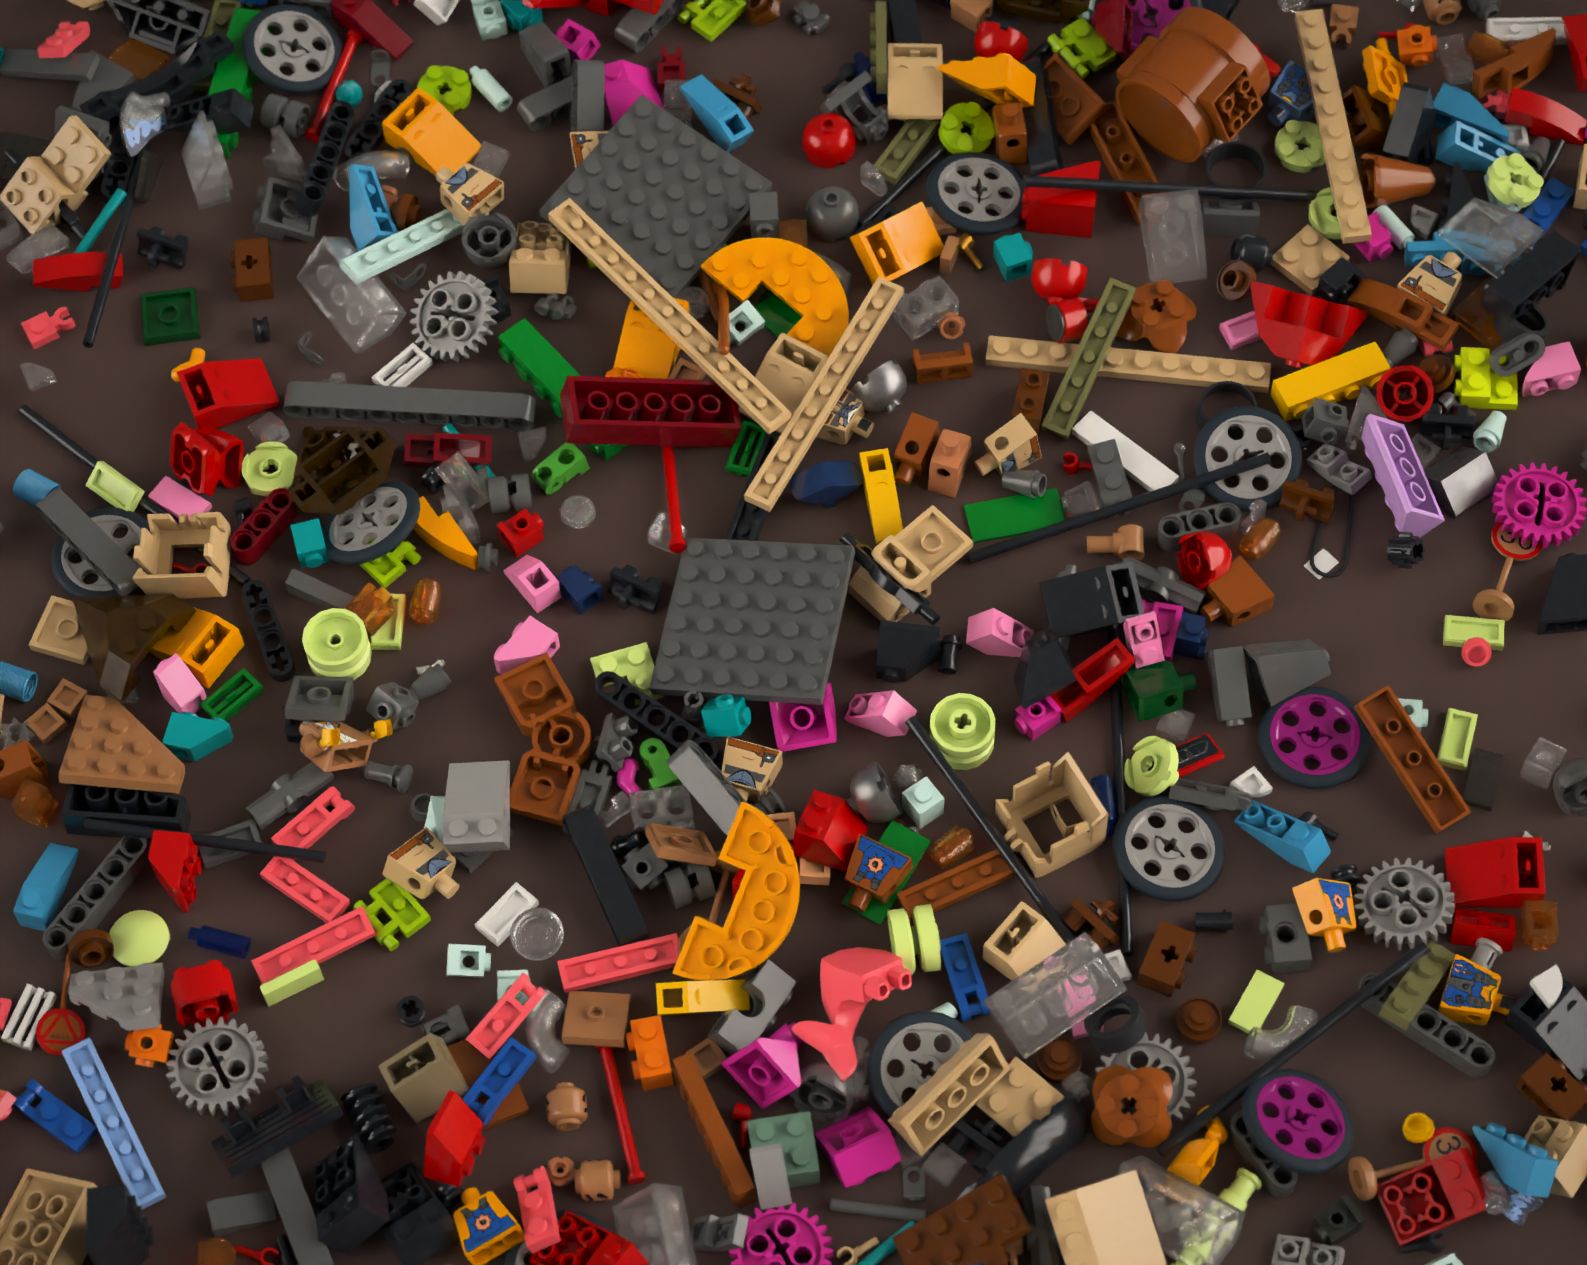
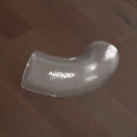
[333,151,410,192]
[525,989,570,1074]
[1244,1006,1319,1060]

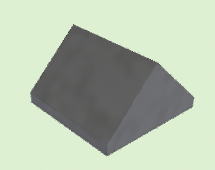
[1424,446,1499,519]

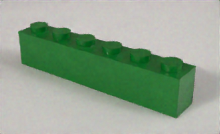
[194,7,273,159]
[498,318,628,461]

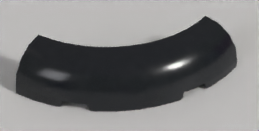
[957,1094,1088,1199]

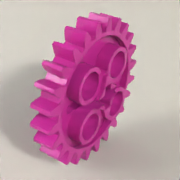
[1491,462,1587,549]
[729,1202,833,1265]

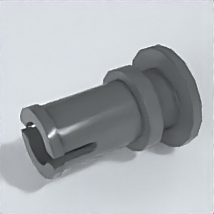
[681,690,705,730]
[364,760,413,794]
[752,787,786,815]

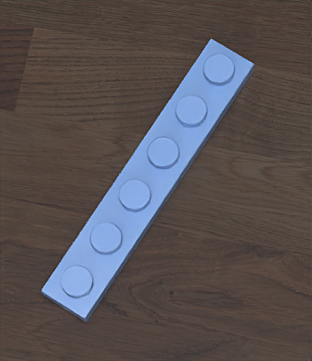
[61,1037,167,1210]

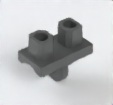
[591,712,639,772]

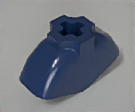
[790,461,863,509]

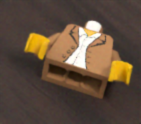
[299,719,393,772]

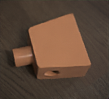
[928,429,972,498]

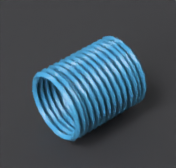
[13,469,61,506]
[0,661,38,703]

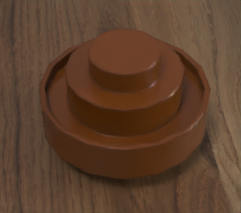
[746,0,781,27]
[390,193,422,232]
[1217,260,1256,302]
[1416,355,1456,394]
[67,929,114,968]
[1176,997,1222,1044]
[1036,1037,1082,1084]

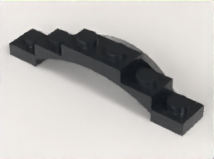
[79,30,236,122]

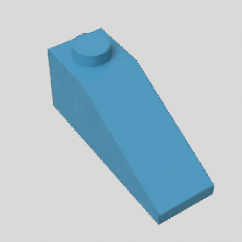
[1433,83,1510,144]
[1435,121,1523,173]
[349,164,397,251]
[13,843,80,931]

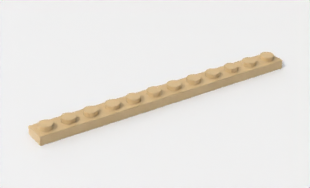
[548,198,791,435]

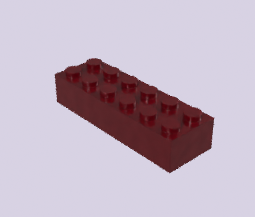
[560,376,742,447]

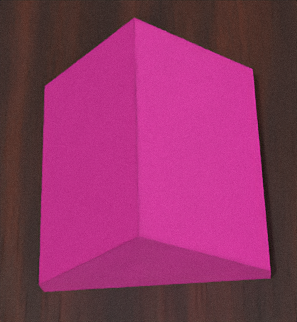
[721,1037,801,1110]

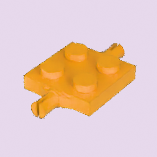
[1362,38,1408,119]

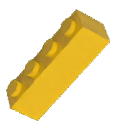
[1270,341,1391,422]

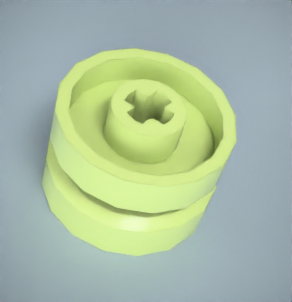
[302,608,372,681]
[930,693,995,770]
[887,904,941,974]

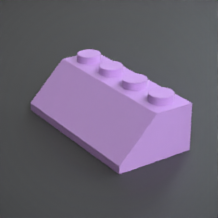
[1361,414,1445,538]

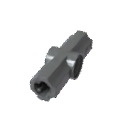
[1123,556,1207,615]
[245,762,335,830]
[1022,1185,1060,1265]

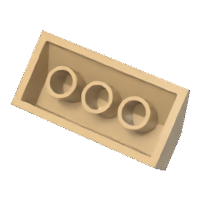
[888,1033,1010,1157]

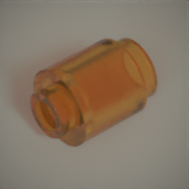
[1467,31,1509,64]
[1239,518,1281,561]
[409,579,443,625]
[929,826,975,869]

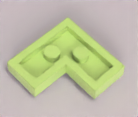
[590,642,664,705]

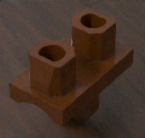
[712,74,762,120]
[1279,478,1335,523]
[1064,897,1120,953]

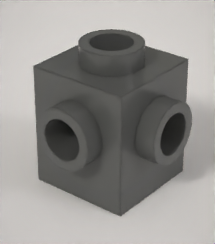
[1302,398,1350,446]
[365,682,419,730]
[621,843,672,891]

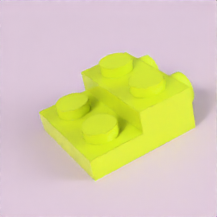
[1453,347,1518,410]

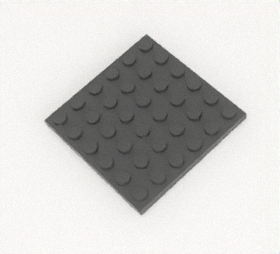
[539,95,773,299]
[649,538,855,705]

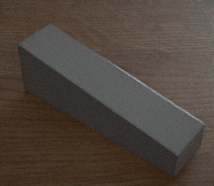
[285,568,361,614]

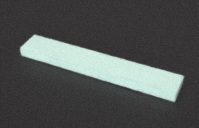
[339,209,489,285]

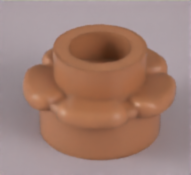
[938,312,965,339]
[546,1157,575,1187]

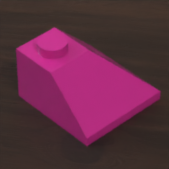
[604,60,665,126]
[769,683,837,752]

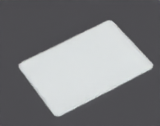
[1304,549,1339,579]

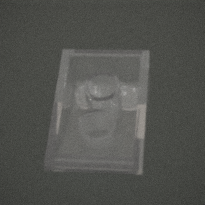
[1138,189,1207,283]
[1437,197,1544,279]

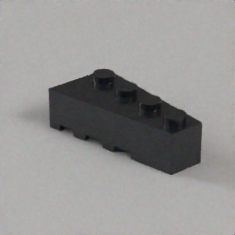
[1480,231,1581,324]
[61,784,191,840]

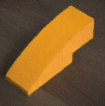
[413,496,479,570]
[1163,1139,1220,1192]

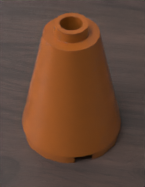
[1357,153,1435,209]

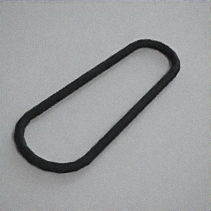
[1310,484,1354,578]

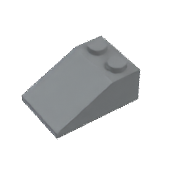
[443,760,510,853]

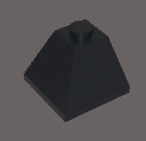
[876,620,940,683]
[1014,627,1077,709]

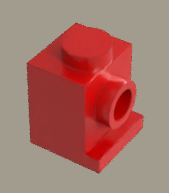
[497,508,544,558]

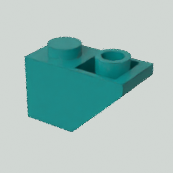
[162,712,234,762]

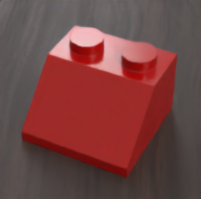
[793,790,868,872]
[423,1090,486,1187]

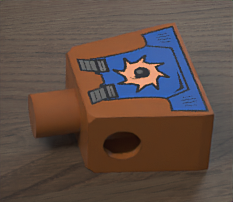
[845,833,914,913]

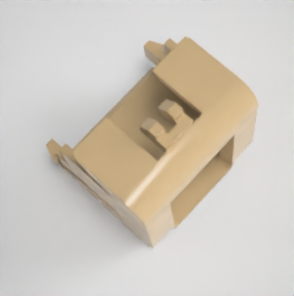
[132,512,231,599]
[995,752,1108,878]

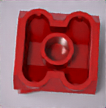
[170,421,244,496]

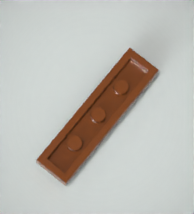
[897,849,1015,923]

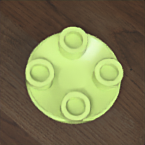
[109,910,170,966]

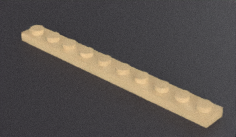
[1295,9,1372,244]
[744,277,904,512]
[986,335,1271,393]

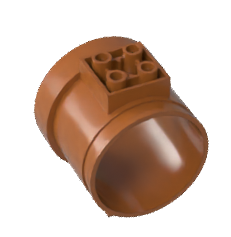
[1115,7,1270,163]

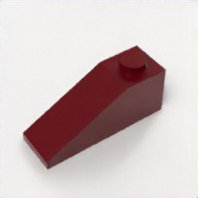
[331,0,414,61]

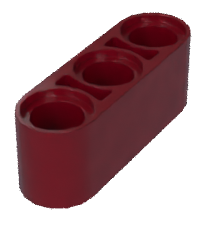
[230,488,297,566]

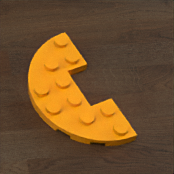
[701,238,849,356]
[672,801,800,981]

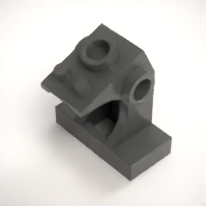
[819,70,889,146]

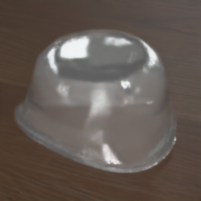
[510,908,564,961]

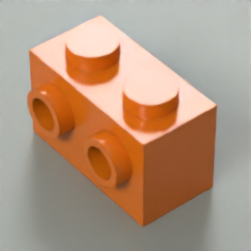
[626,1015,674,1091]

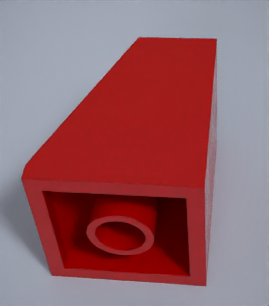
[1021,161,1101,238]

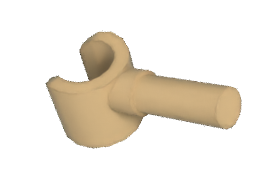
[836,1237,879,1265]

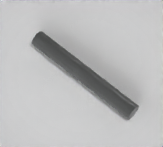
[830,1198,926,1222]

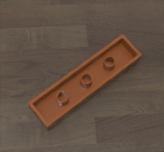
[1087,100,1170,226]
[1354,685,1471,834]
[671,1052,756,1208]

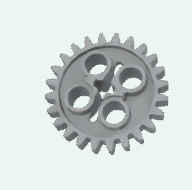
[409,271,498,362]
[1354,857,1455,951]
[166,1017,269,1117]
[1094,1032,1196,1128]

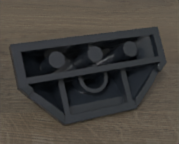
[108,0,212,55]

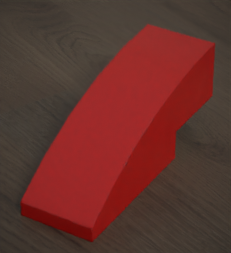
[1504,87,1587,146]
[33,252,123,292]
[1050,638,1136,723]

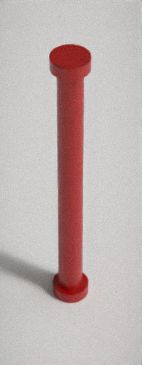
[304,30,363,142]
[662,446,687,553]
[596,1046,646,1185]

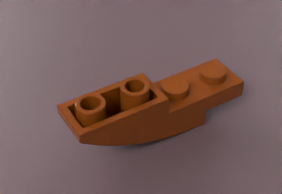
[1471,28,1556,99]
[1348,278,1459,351]

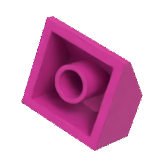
[814,1106,902,1188]

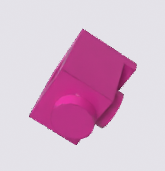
[555,18,601,60]
[1354,212,1393,263]
[1014,695,1062,741]

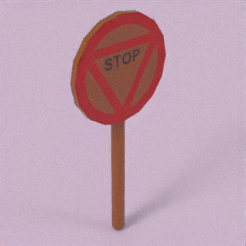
[36,954,86,1057]

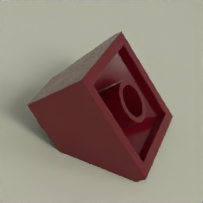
[1092,0,1134,62]

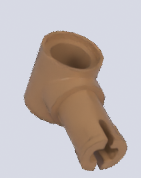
[1087,524,1145,561]

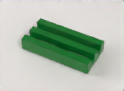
[725,420,766,478]
[199,668,264,722]

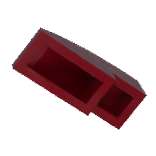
[404,432,492,468]

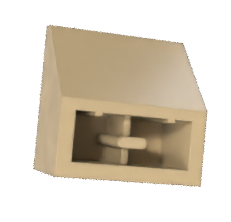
[983,901,1069,995]
[1524,1115,1587,1198]

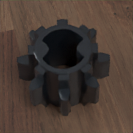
[1386,532,1425,569]

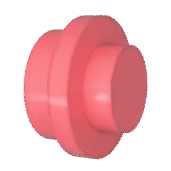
[1461,637,1492,667]

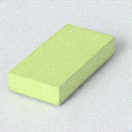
[85,461,145,512]
[370,593,406,651]
[1443,615,1505,651]
[1437,708,1478,771]
[260,959,324,1007]
[1228,970,1285,1038]

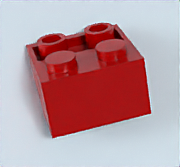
[148,830,203,913]

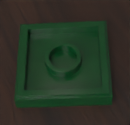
[140,287,201,346]

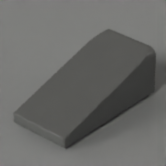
[206,1190,278,1237]

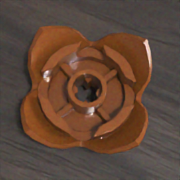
[1117,280,1196,354]
[1091,1065,1173,1148]

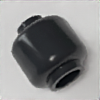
[1230,234,1273,273]

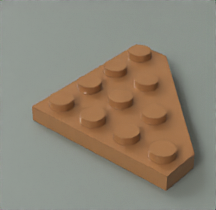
[59,695,185,794]

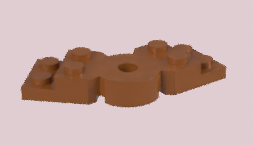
[494,652,592,826]

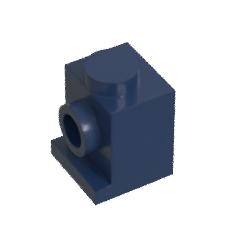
[557,565,603,615]
[1174,612,1209,660]

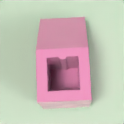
[1521,341,1581,397]
[503,555,561,613]
[966,608,1034,657]
[1123,611,1165,669]
[494,616,560,674]
[153,653,207,714]
[844,690,917,737]

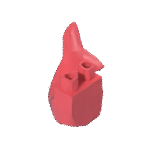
[792,947,912,1082]

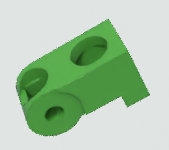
[532,442,590,495]
[640,738,683,801]

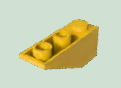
[859,448,903,544]
[656,979,750,1016]

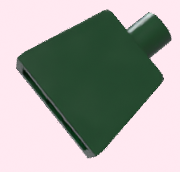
[1123,661,1197,722]

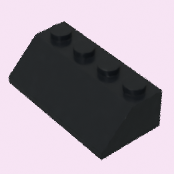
[86,1185,154,1265]

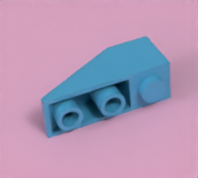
[679,74,754,152]
[1234,800,1331,873]
[1472,1123,1559,1198]

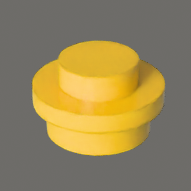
[1402,1113,1435,1143]

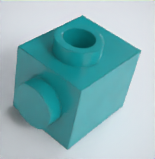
[500,0,544,31]
[993,232,1033,282]
[290,518,330,568]
[701,694,751,737]

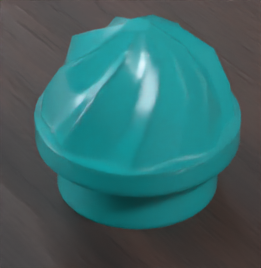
[336,80,363,107]

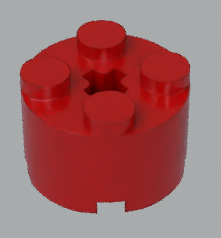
[170,960,238,1029]

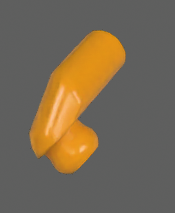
[171,348,206,383]
[1197,1105,1228,1144]

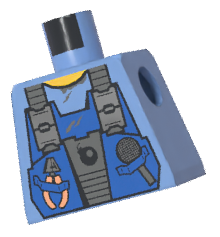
[1267,60,1315,126]

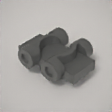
[793,0,830,35]
[534,293,577,320]

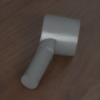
[1436,392,1477,417]

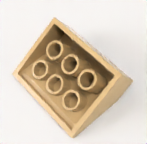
[0,1168,98,1265]
[1044,1170,1167,1265]

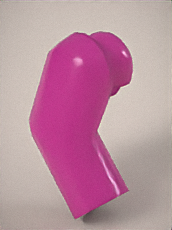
[616,758,644,802]

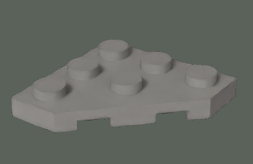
[68,963,164,1031]

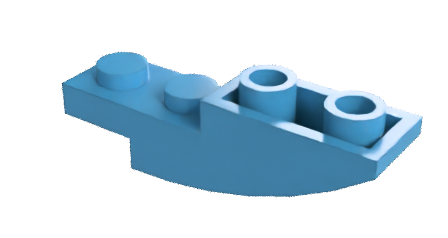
[1403,232,1521,276]

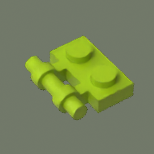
[677,0,747,42]
[1047,17,1117,79]
[359,525,421,589]
[353,878,431,951]

